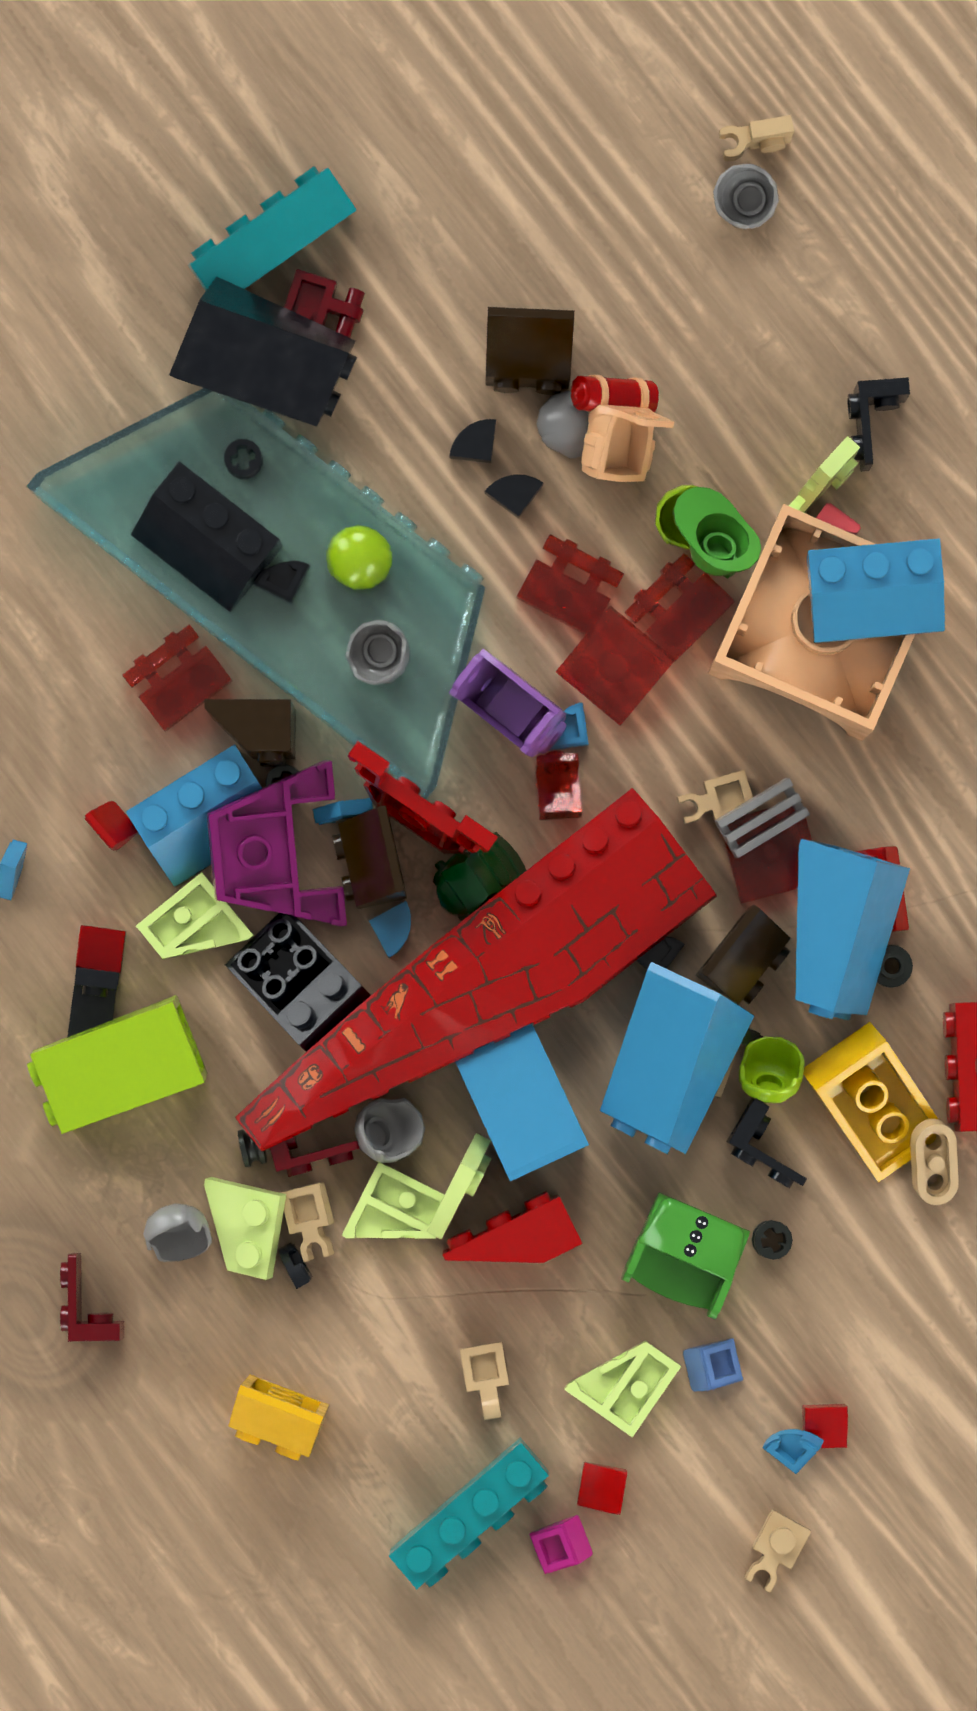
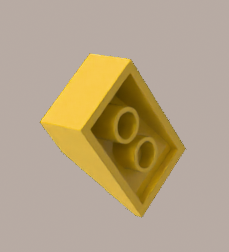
[803,1022,939,1183]
[228,1374,330,1460]

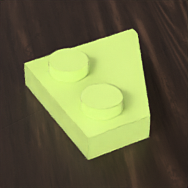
[789,436,860,513]
[341,1162,445,1239]

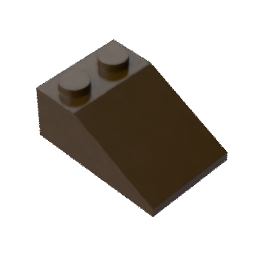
[486,307,575,395]
[332,805,407,909]

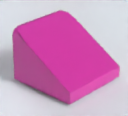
[529,1515,593,1574]

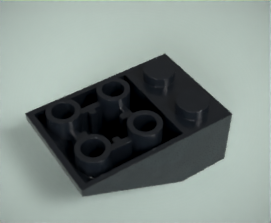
[225,913,371,1052]

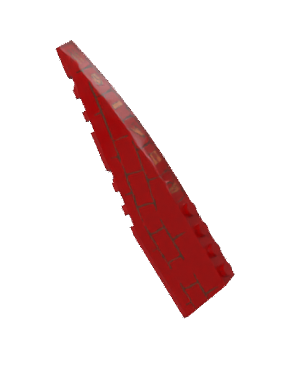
[235,788,717,1152]

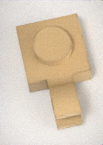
[719,115,794,161]
[460,1342,509,1420]

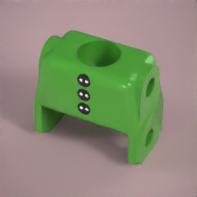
[621,1192,750,1319]

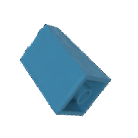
[795,839,910,1020]
[600,962,754,1154]
[455,1023,589,1181]

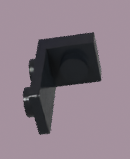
[847,377,910,472]
[67,967,119,1038]
[726,1098,807,1189]

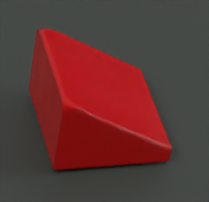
[85,801,138,851]
[76,925,126,974]
[802,1404,848,1448]
[577,1462,627,1515]

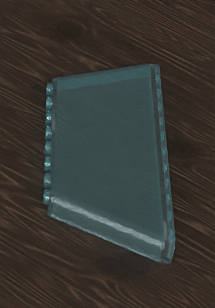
[26,388,485,800]

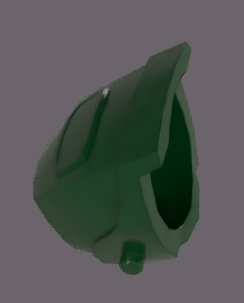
[433,832,527,921]

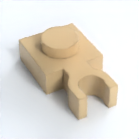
[677,770,757,825]
[280,1182,334,1262]
[744,1509,811,1593]

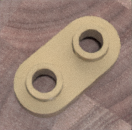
[910,1119,959,1205]

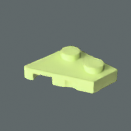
[136,872,254,959]
[426,1133,492,1239]
[204,1177,287,1280]
[564,1341,681,1438]

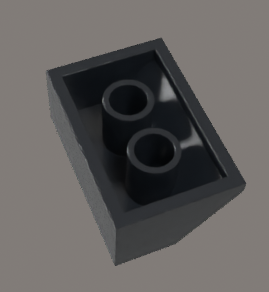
[131,461,282,613]

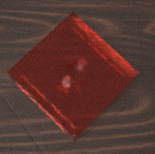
[721,802,812,904]

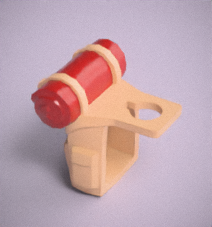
[571,375,675,482]

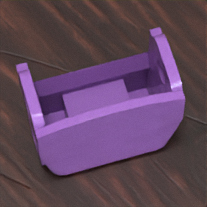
[448,649,567,757]

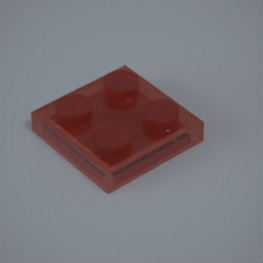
[556,605,676,726]

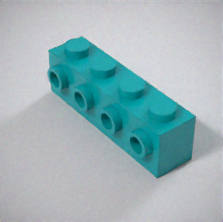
[188,166,357,291]
[389,1437,549,1590]

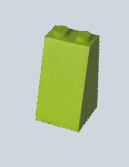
[27,995,208,1134]

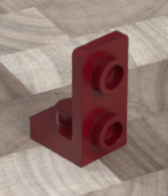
[270,1136,360,1177]
[60,1253,124,1342]

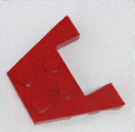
[348,741,498,854]

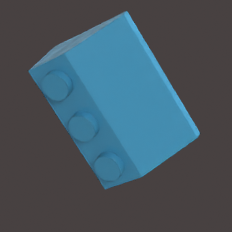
[807,538,945,643]
[126,744,262,887]

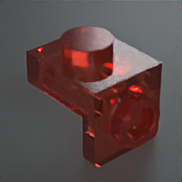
[535,751,583,820]

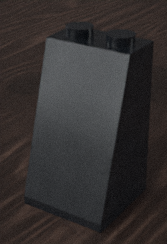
[169,277,357,426]

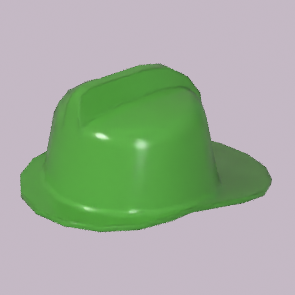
[673,487,761,579]

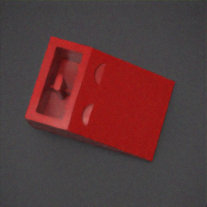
[442,1191,583,1263]

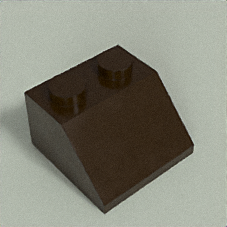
[204,699,296,767]
[696,904,791,1005]

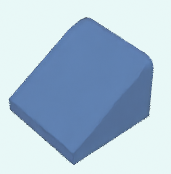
[683,1338,743,1392]

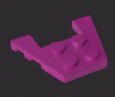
[207,760,347,926]

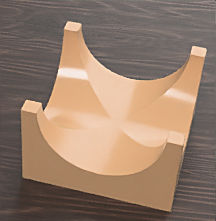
[708,504,915,741]

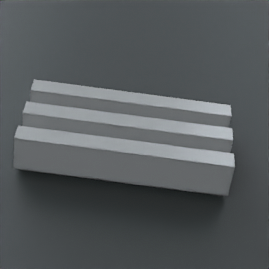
[714,778,810,858]

